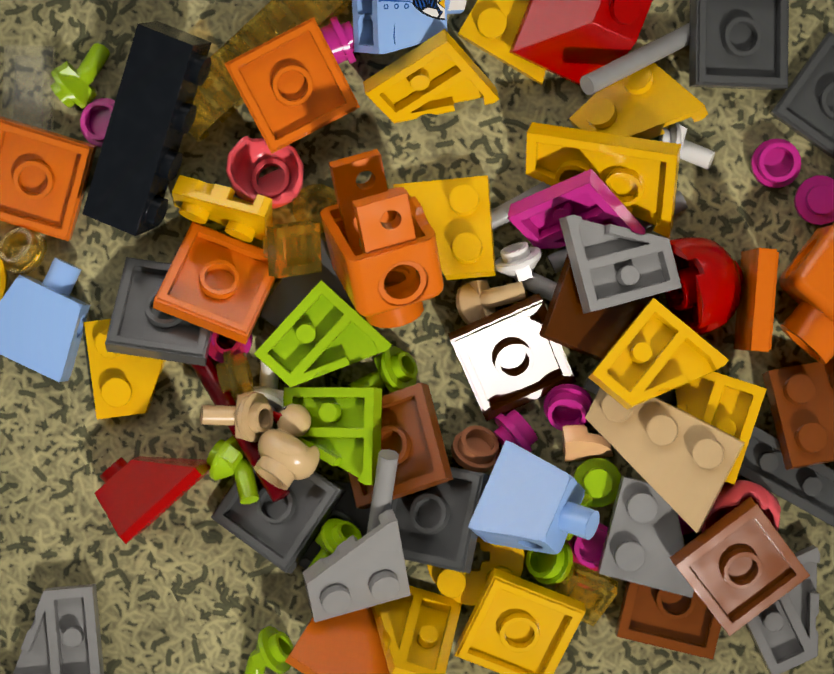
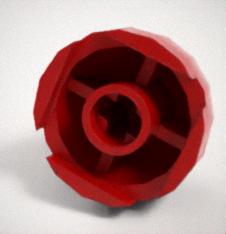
[665,237,743,336]

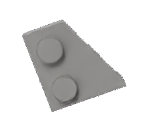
[559,215,682,314]
[597,475,694,598]
[302,509,411,623]
[746,545,820,674]
[13,584,104,674]

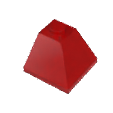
[509,0,653,86]
[94,456,210,544]

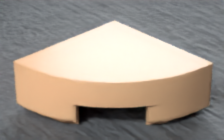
[562,424,613,462]

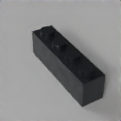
[82,21,212,236]

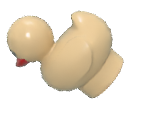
[254,404,320,490]

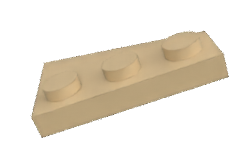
[585,388,745,533]

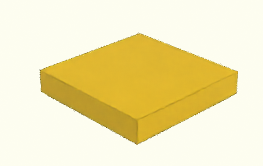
[454,567,586,674]

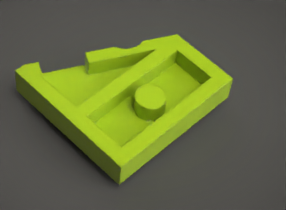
[254,280,393,388]
[283,387,382,485]

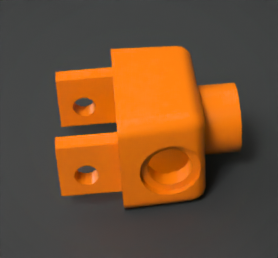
[320,149,444,328]
[779,223,834,365]

